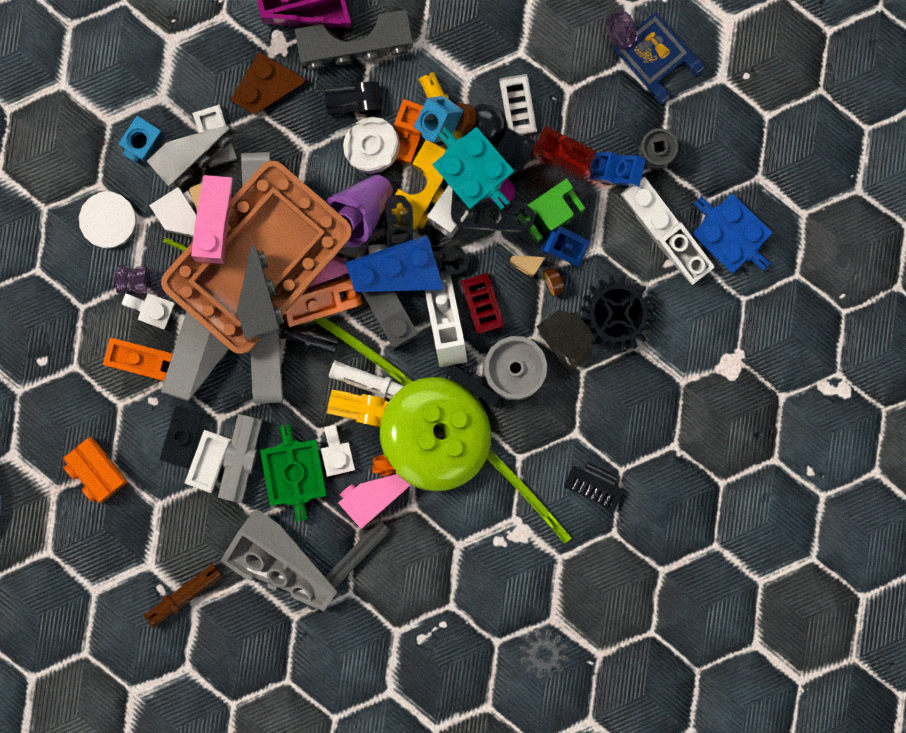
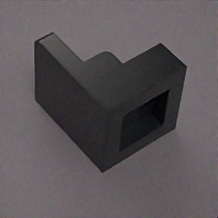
[495,128,537,172]

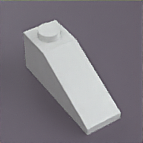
[425,275,467,367]

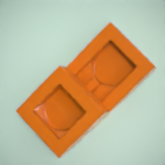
[394,99,423,166]

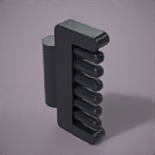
[564,462,624,511]

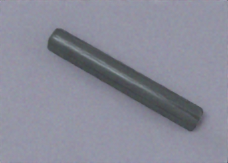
[304,521,390,611]

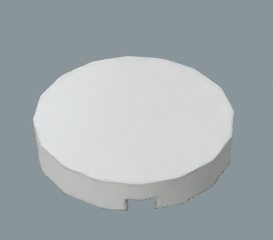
[343,117,400,174]
[79,192,136,249]

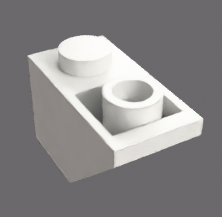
[149,187,197,238]

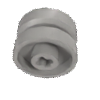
[484,336,547,400]

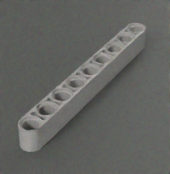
[241,152,283,404]

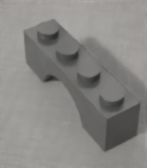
[295,9,413,70]

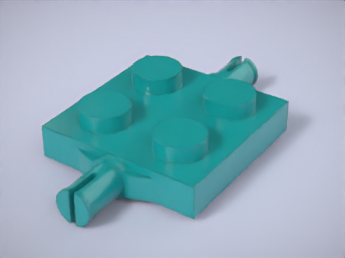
[432,127,515,210]

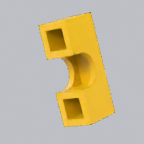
[392,140,446,232]

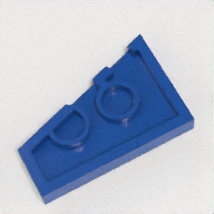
[345,235,444,292]

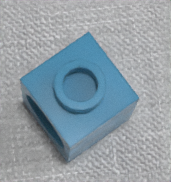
[414,96,464,143]
[119,116,164,163]

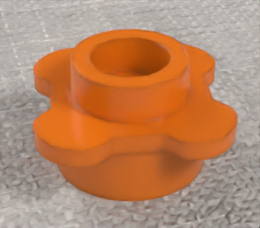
[372,454,396,476]

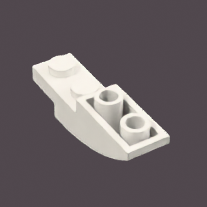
[621,177,714,285]

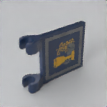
[612,12,704,105]

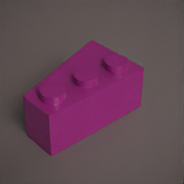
[256,0,352,30]

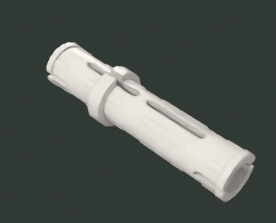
[329,360,404,399]

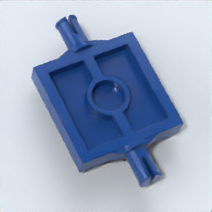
[692,194,773,274]

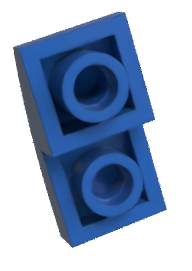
[589,152,646,186]

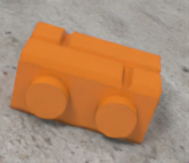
[63,437,129,503]

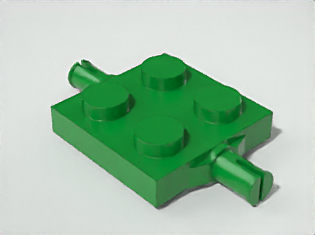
[260,424,327,522]

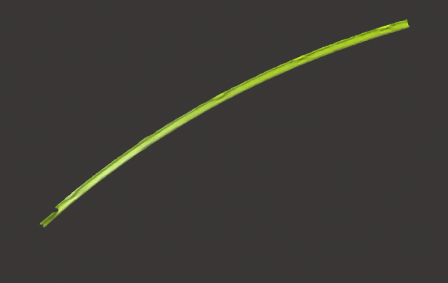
[163,237,572,544]

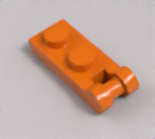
[284,275,363,327]
[103,337,173,381]

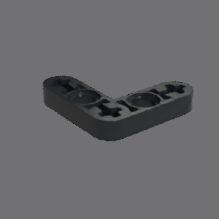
[451,189,535,232]
[385,195,469,275]

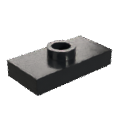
[447,365,500,406]
[159,406,203,468]

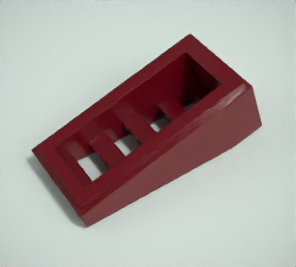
[461,273,505,335]

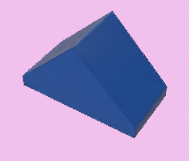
[539,226,590,267]

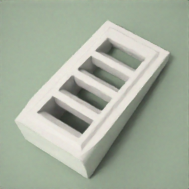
[499,74,537,134]

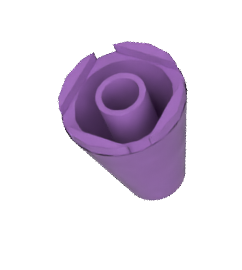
[325,175,393,247]

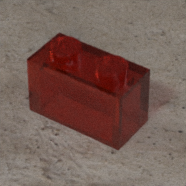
[531,125,596,181]

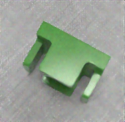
[517,179,585,243]

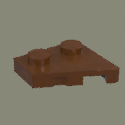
[230,52,306,116]

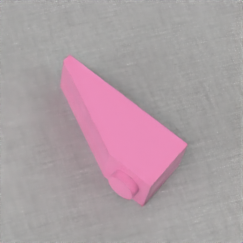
[191,175,233,264]
[339,474,411,529]

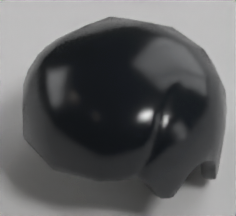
[463,104,507,145]

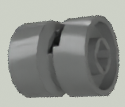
[638,128,678,170]

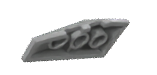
[161,311,229,401]
[220,509,337,611]

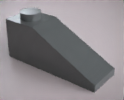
[362,291,418,350]

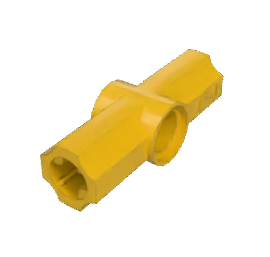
[327,390,388,427]

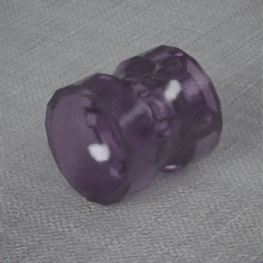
[605,11,637,49]
[115,265,148,294]

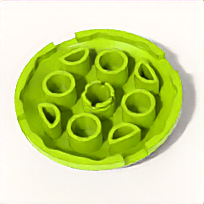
[380,377,491,491]

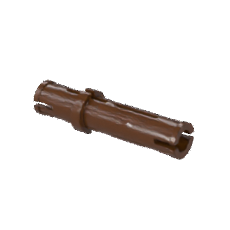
[143,563,223,629]

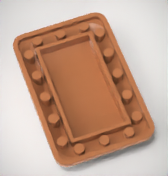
[161,161,352,354]

